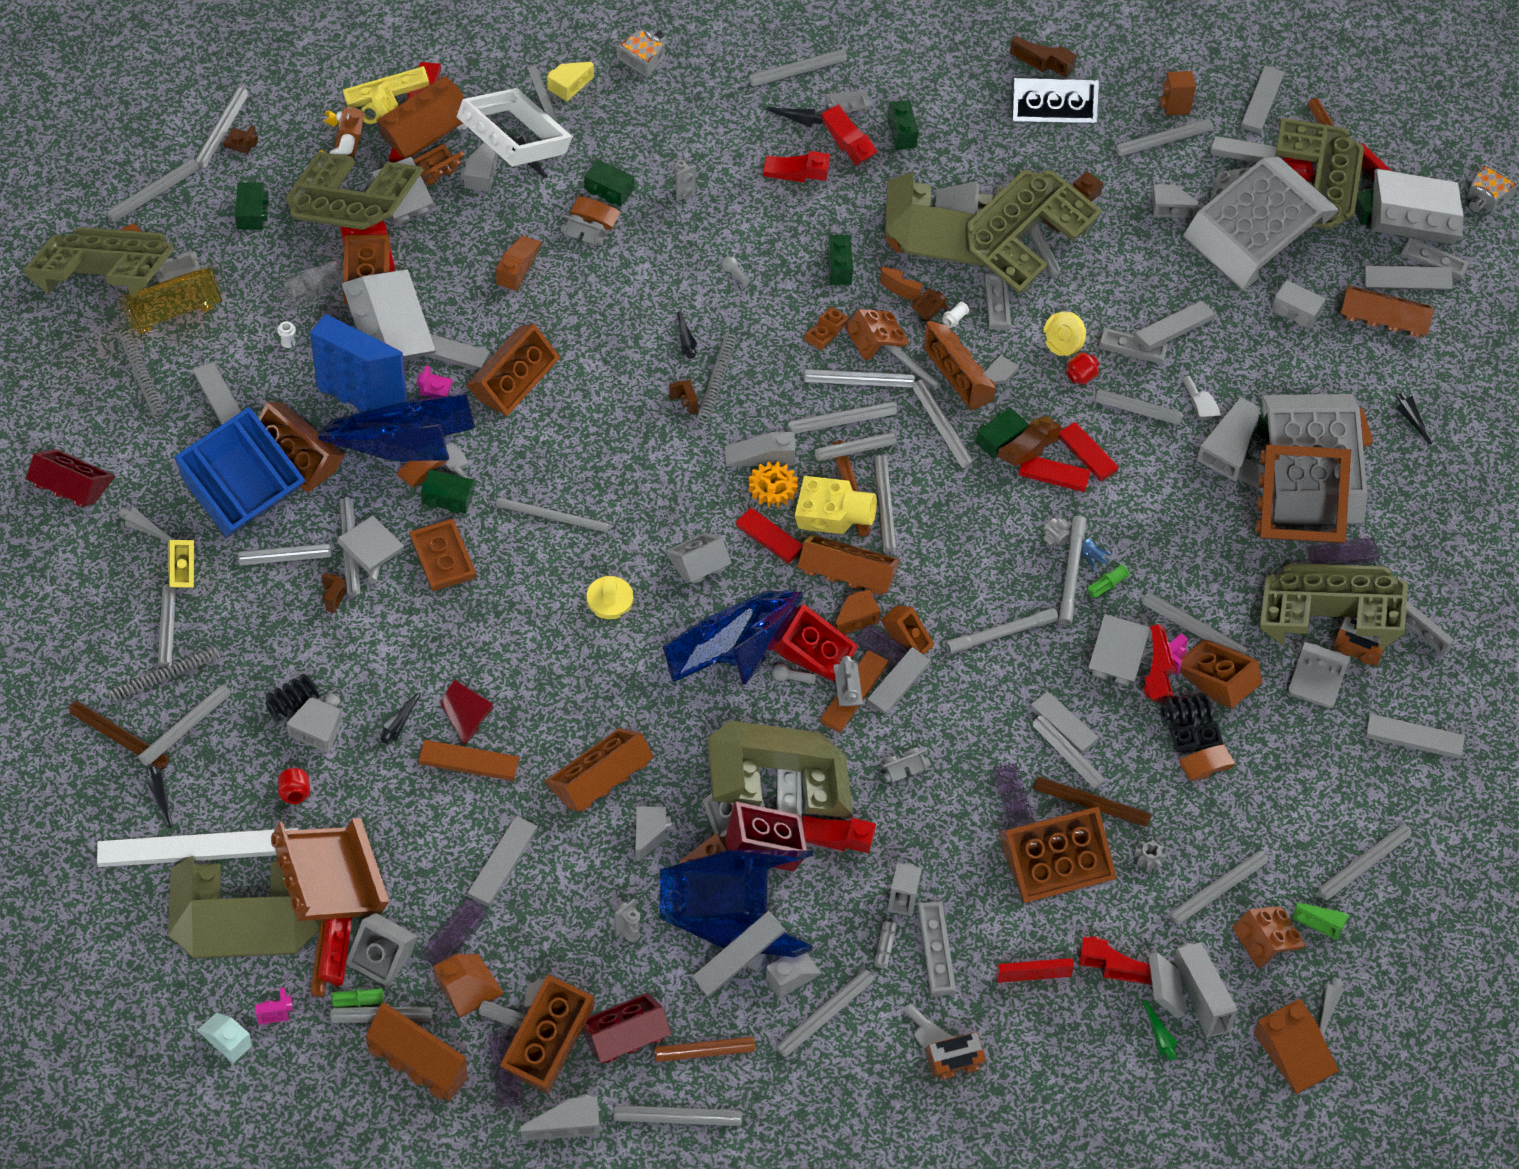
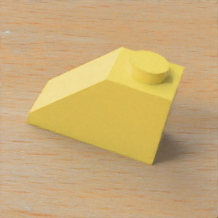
[547,62,594,101]
[168,540,194,588]

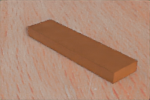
[820,650,889,734]
[419,740,520,781]

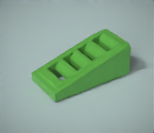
[1292,902,1349,939]

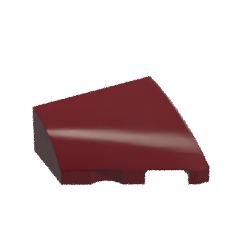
[441,680,493,745]

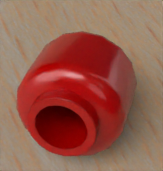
[1065,352,1100,385]
[277,768,310,804]

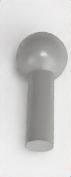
[721,256,750,286]
[772,663,816,684]

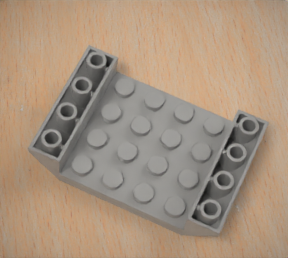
[1183,157,1339,291]
[1262,394,1368,526]

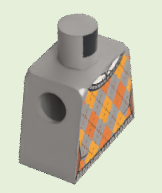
[617,30,666,78]
[1467,163,1519,213]

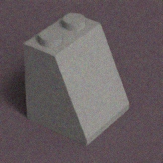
[367,157,434,225]
[1088,614,1150,687]

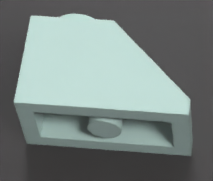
[197,1013,252,1063]

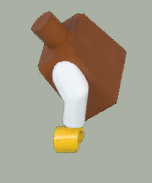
[319,107,364,159]

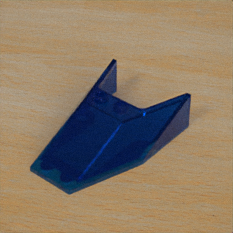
[318,393,475,462]
[663,591,803,685]
[660,850,813,958]

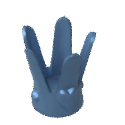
[1081,539,1112,572]

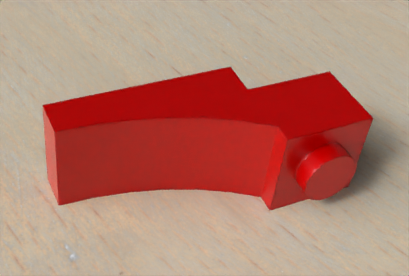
[820,104,878,166]
[763,151,831,183]
[1143,624,1177,703]
[802,816,876,854]
[1079,936,1152,985]

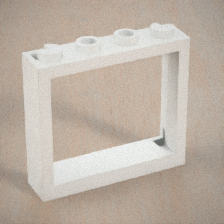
[456,88,573,166]

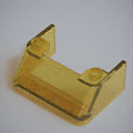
[118,267,223,334]

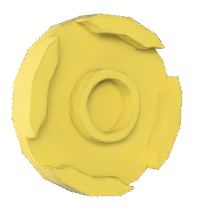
[361,84,399,124]
[1044,311,1086,356]
[587,576,633,619]

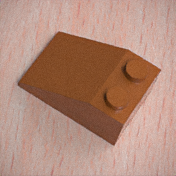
[343,235,390,304]
[1179,639,1263,709]
[1253,999,1339,1094]

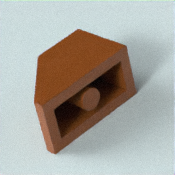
[835,589,881,635]
[880,606,935,655]

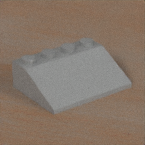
[1371,169,1464,244]
[341,269,436,362]

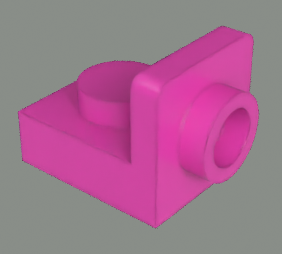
[417,366,453,401]
[1169,633,1188,675]
[255,987,293,1025]

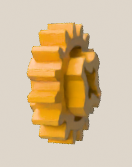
[749,461,798,508]

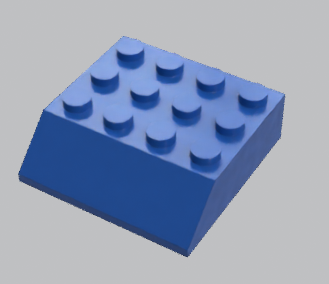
[310,314,407,415]
[174,407,306,538]

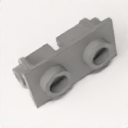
[826,90,870,112]
[674,160,696,201]
[560,215,608,246]
[155,250,201,284]
[834,656,863,706]
[878,747,930,783]
[615,899,640,942]

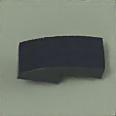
[1170,723,1224,753]

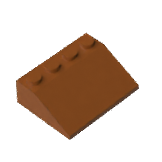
[999,807,1117,903]

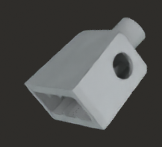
[286,694,342,753]

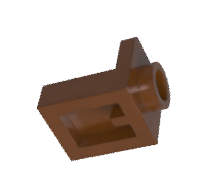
[224,126,258,154]
[911,288,949,322]
[669,380,698,415]
[321,573,346,614]

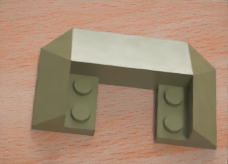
[1275,118,1364,229]
[286,152,423,230]
[967,170,1102,293]
[885,171,1003,267]
[23,227,174,300]
[1260,563,1408,650]
[707,720,853,818]
[168,856,321,959]

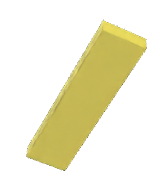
[343,66,430,108]

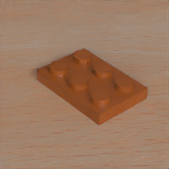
[409,519,476,592]

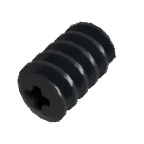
[265,674,320,722]
[1160,693,1214,727]

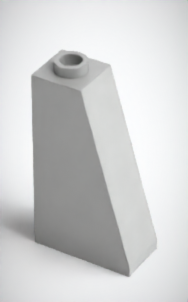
[1197,397,1260,482]
[1174,942,1238,1038]

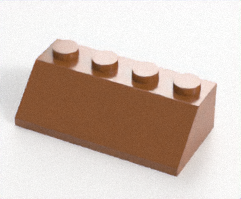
[377,76,465,159]
[1341,285,1434,338]
[923,321,996,411]
[466,324,561,416]
[258,402,345,493]
[797,534,901,595]
[544,728,654,812]
[500,974,596,1095]
[366,1002,468,1102]

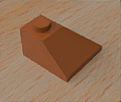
[433,954,504,1018]

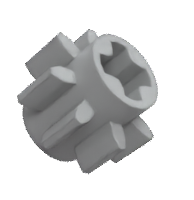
[1043,518,1071,546]
[1134,840,1166,872]

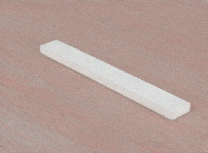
[97,828,298,867]

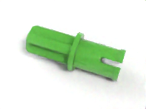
[1087,564,1130,599]
[332,988,383,1008]

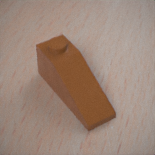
[496,235,542,291]

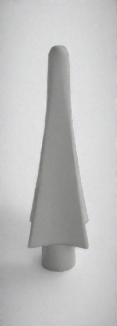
[119,507,175,542]
[1319,978,1344,1036]

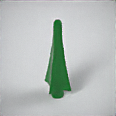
[1143,1000,1178,1061]

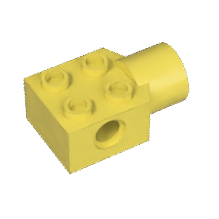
[795,476,877,534]

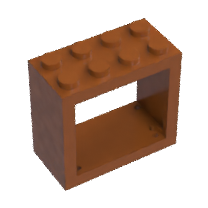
[1256,445,1351,544]

